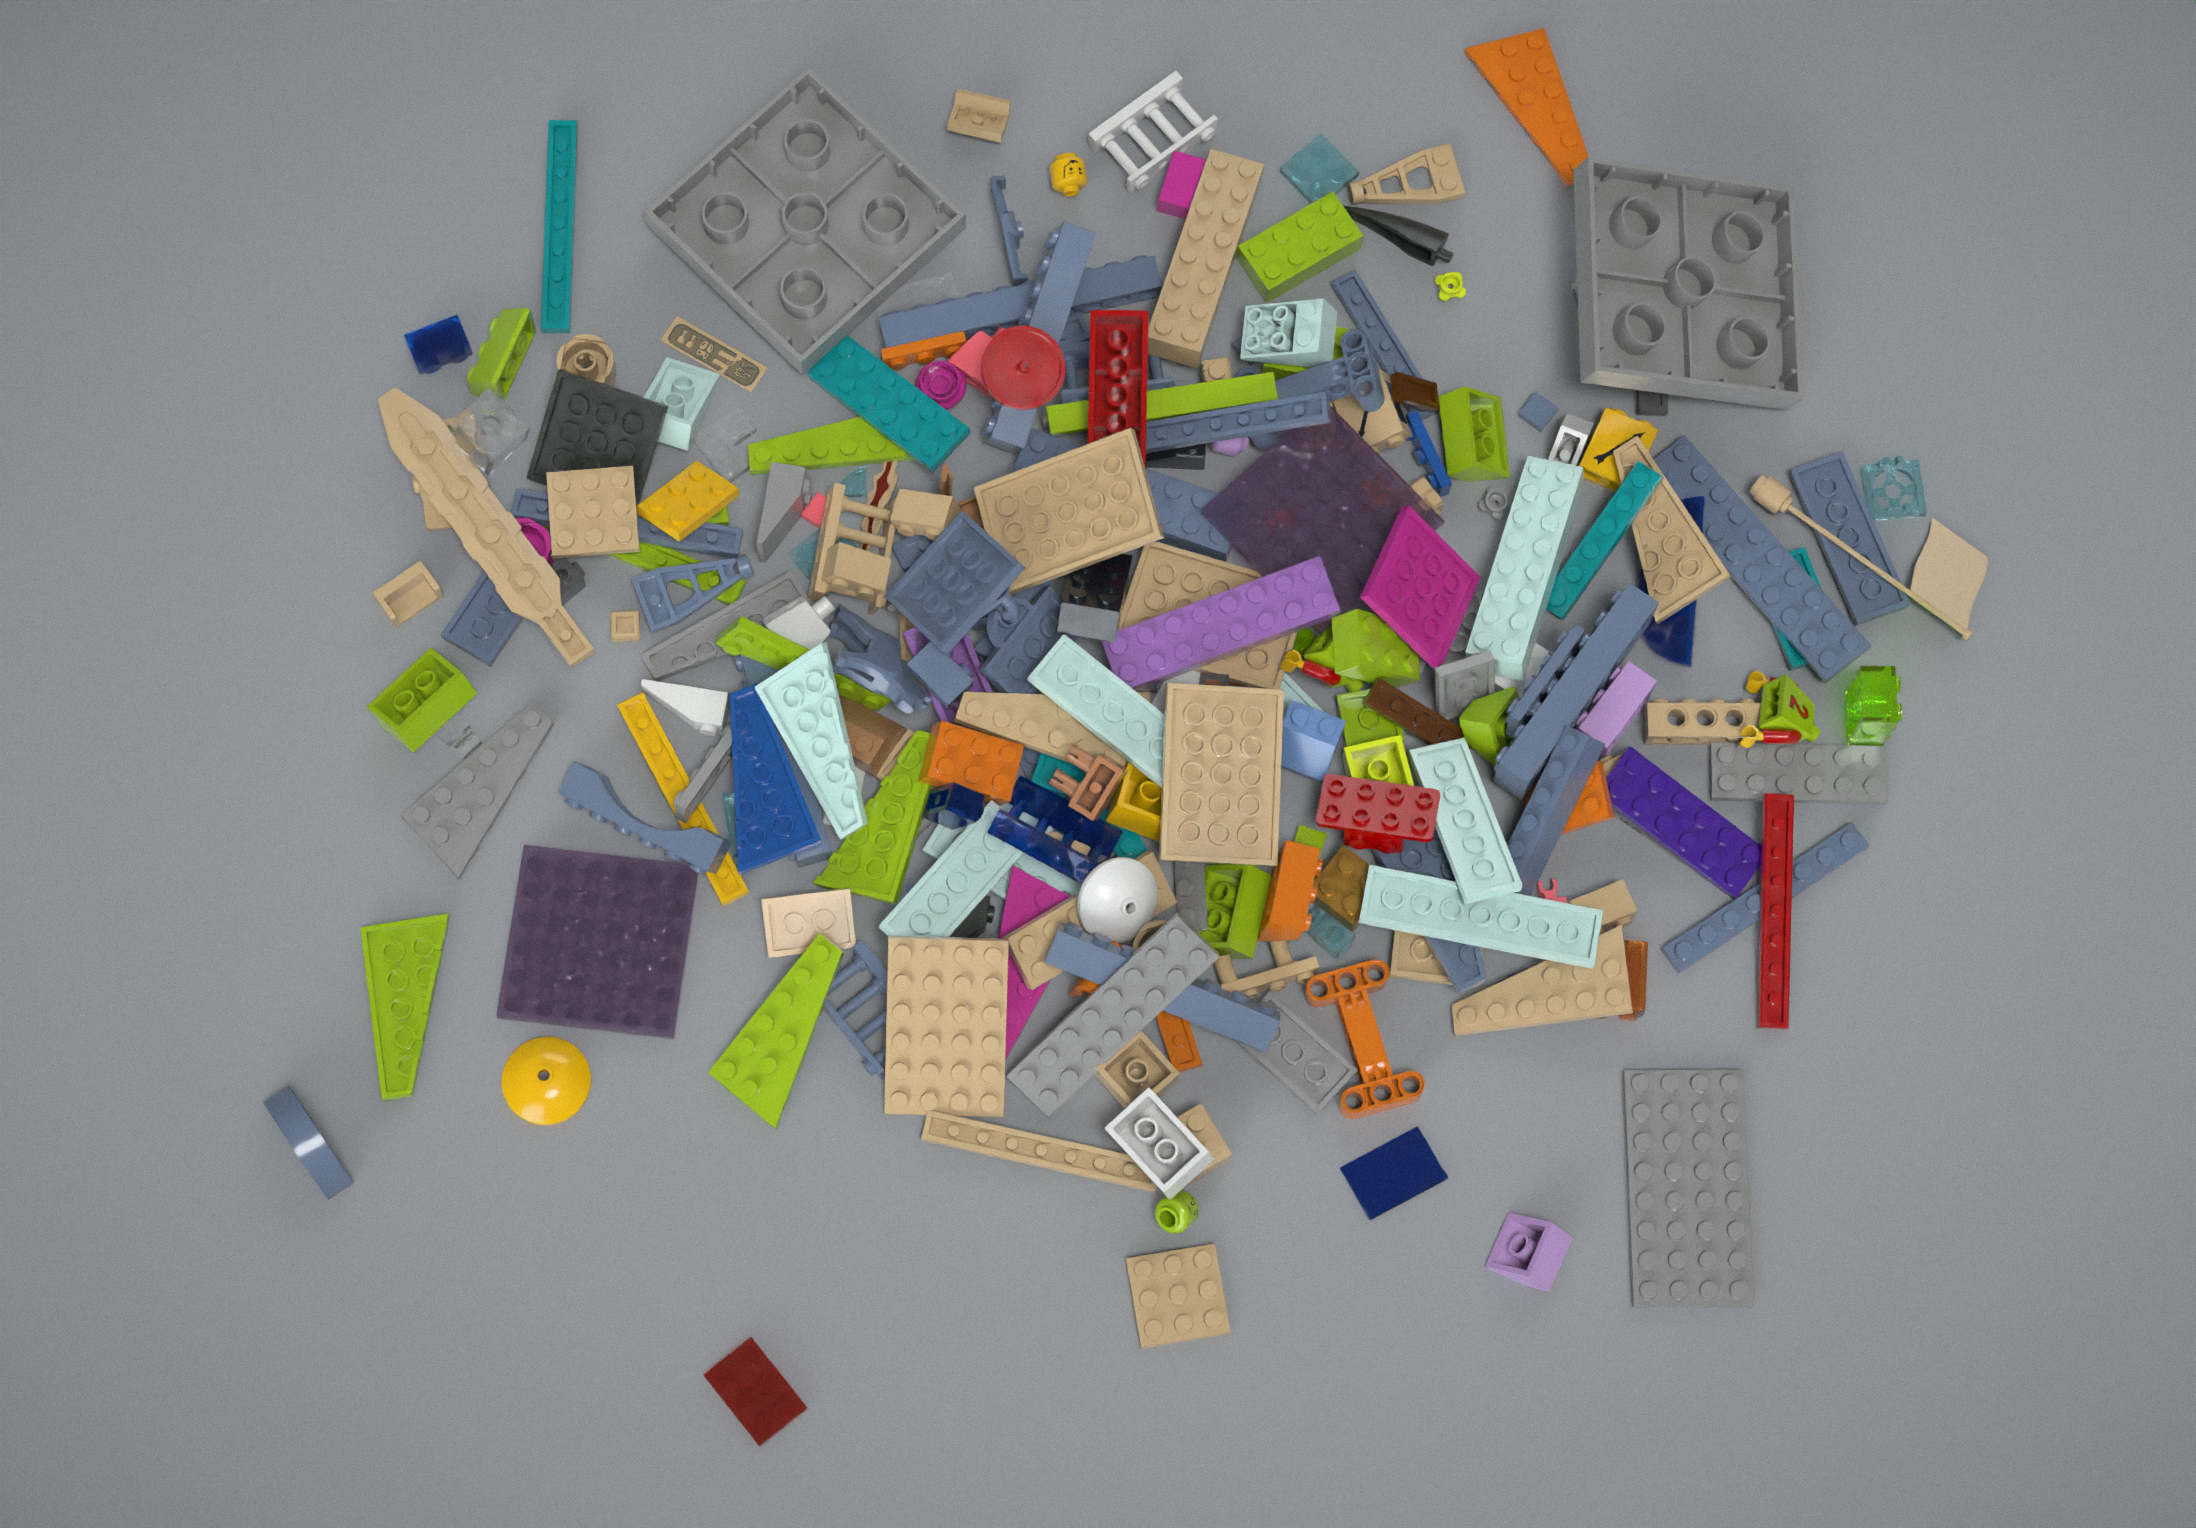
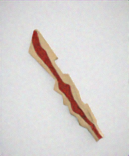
[860,461,899,552]

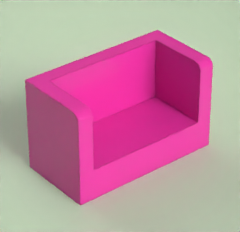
[1157,151,1206,219]

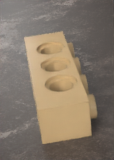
[1643,699,1763,745]

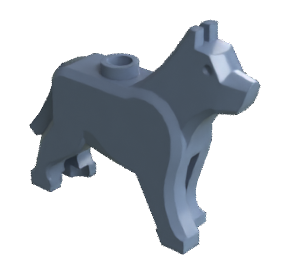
[828,604,932,714]

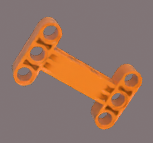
[1304,959,1425,1119]

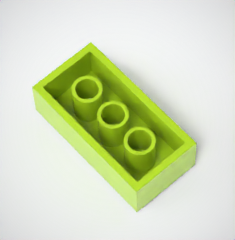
[1236,191,1364,303]

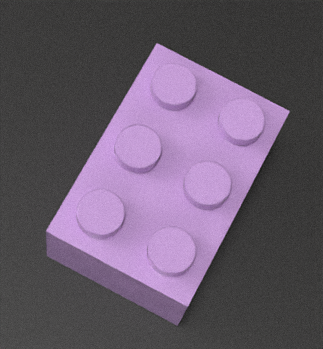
[1574,661,1657,761]

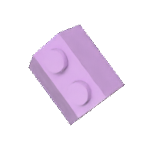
[1485,1213,1573,1292]

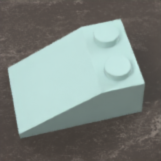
[643,357,720,451]

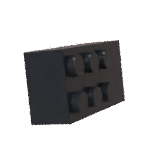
[1057,554,1133,642]

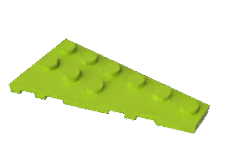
[813,730,933,905]
[360,913,450,1102]
[708,933,845,1129]

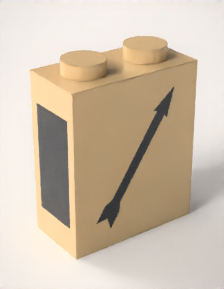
[1333,369,1412,460]

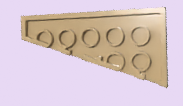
[1613,435,1731,624]
[953,692,1146,767]
[1452,925,1633,1036]

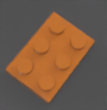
[1523,760,1615,835]

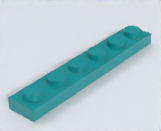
[1546,461,1664,620]

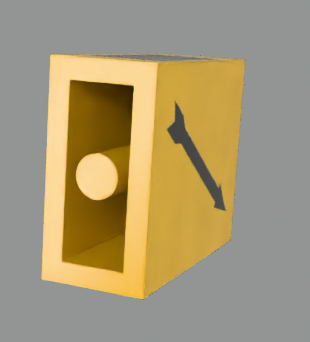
[1579,407,1658,492]

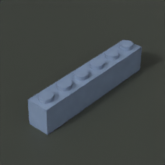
[1507,725,1605,896]

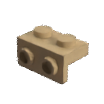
[947,89,1011,143]

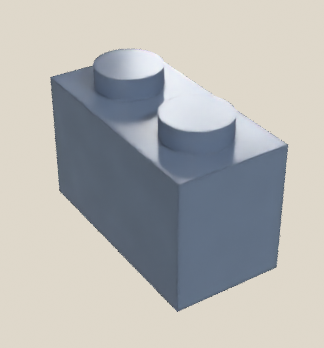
[907,641,974,710]

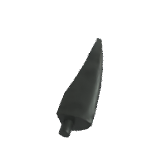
[1344,206,1454,266]

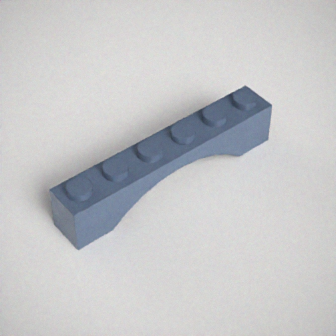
[559,762,732,875]

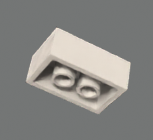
[1105,1087,1214,1200]

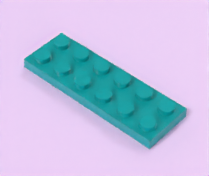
[807,335,971,473]

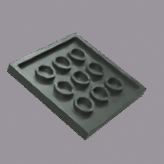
[526,369,668,505]

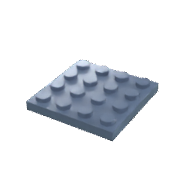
[884,511,1026,655]

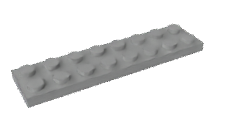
[1006,912,1219,1117]

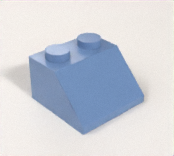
[1281,700,1346,783]

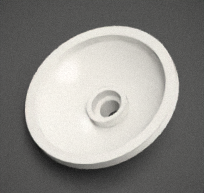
[1077,857,1158,944]

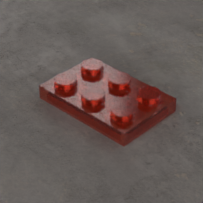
[703,1337,808,1447]

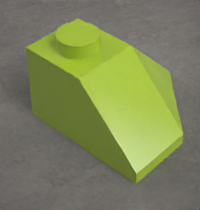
[1459,687,1520,766]

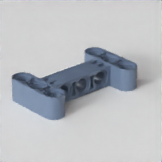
[1235,329,1385,449]

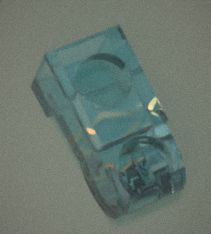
[1303,905,1355,962]

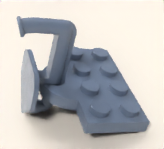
[971,586,1078,694]

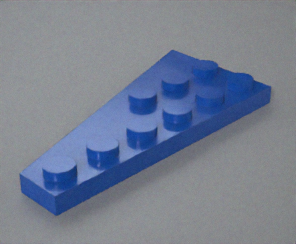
[730,683,821,875]

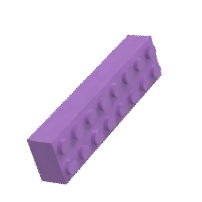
[1101,556,1341,691]

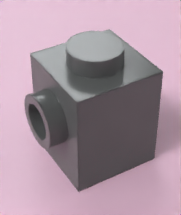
[552,558,586,606]

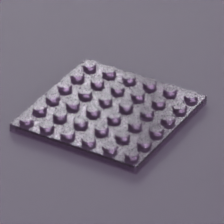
[1200,406,1445,635]
[496,845,699,1039]

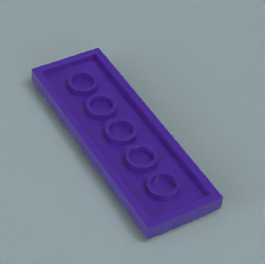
[1606,746,1762,900]

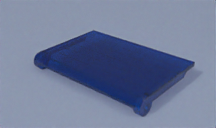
[1340,1126,1448,1221]

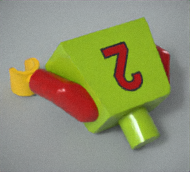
[1280,619,1364,693]
[1740,671,1820,748]

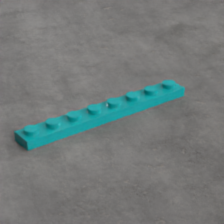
[541,120,578,333]

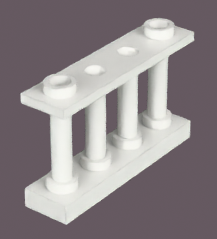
[1088,71,1218,194]

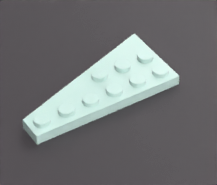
[755,642,868,840]

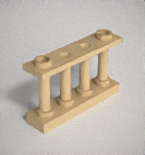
[807,483,896,615]

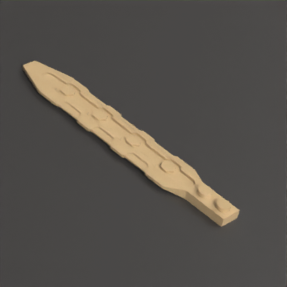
[377,387,595,669]

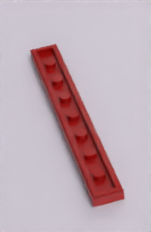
[1757,793,1794,1030]

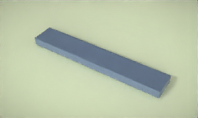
[1330,269,1440,421]

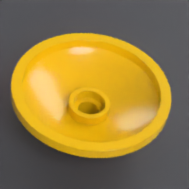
[501,1037,592,1125]

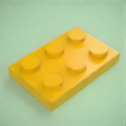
[637,460,739,542]

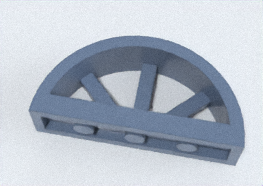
[263,1085,354,1200]

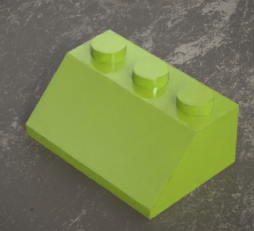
[466,308,537,405]
[1439,386,1510,482]
[1198,864,1272,959]

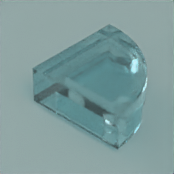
[840,467,867,497]

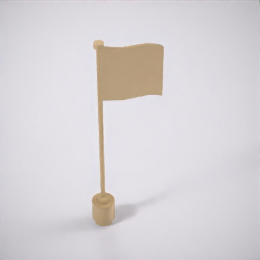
[1749,474,1988,641]

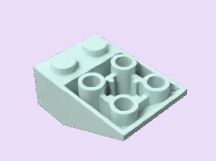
[1240,298,1337,367]

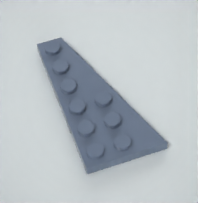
[1372,827,1486,995]

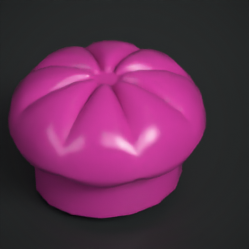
[915,361,967,410]

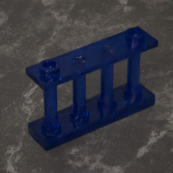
[987,775,1124,884]

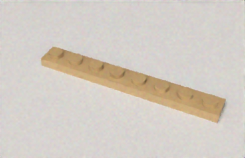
[921,1110,1156,1193]

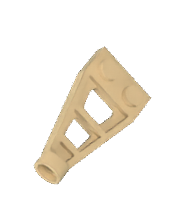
[1347,144,1466,205]

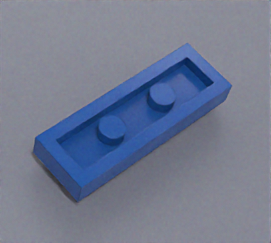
[1406,410,1452,497]

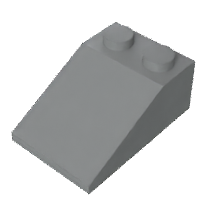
[756,462,813,563]

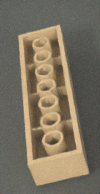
[1148,148,1264,369]

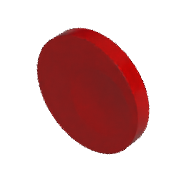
[981,326,1065,410]

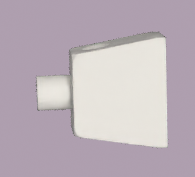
[762,596,835,650]

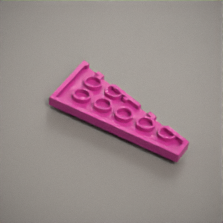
[999,866,1070,1061]

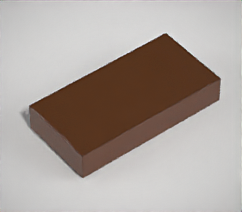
[1390,372,1439,412]

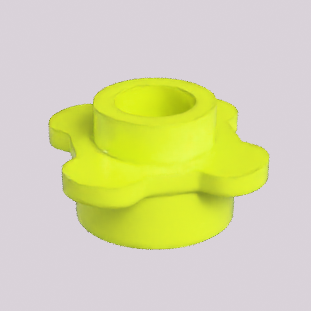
[1435,272,1466,301]

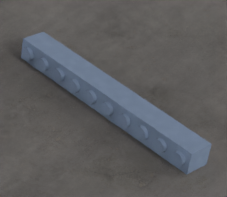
[879,255,1163,348]

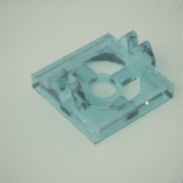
[1860,456,1927,521]

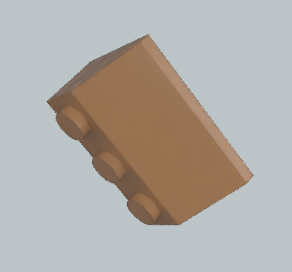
[839,695,906,777]

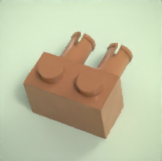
[1049,743,1129,821]

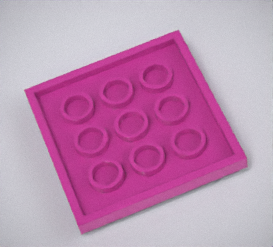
[1360,506,1481,669]

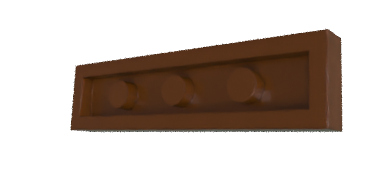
[1362,678,1471,750]

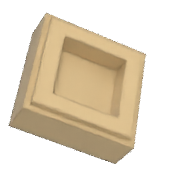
[610,610,641,642]

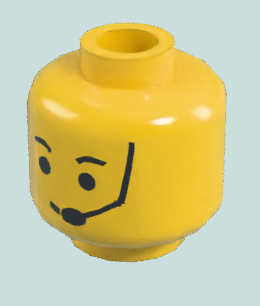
[1049,153,1088,197]

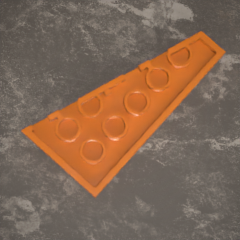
[1464,28,1589,186]

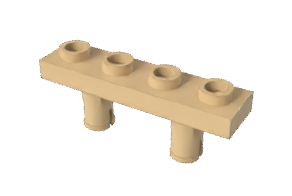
[1214,940,1320,1000]

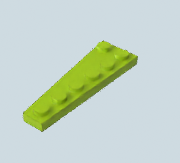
[748,417,915,475]
[715,616,891,711]

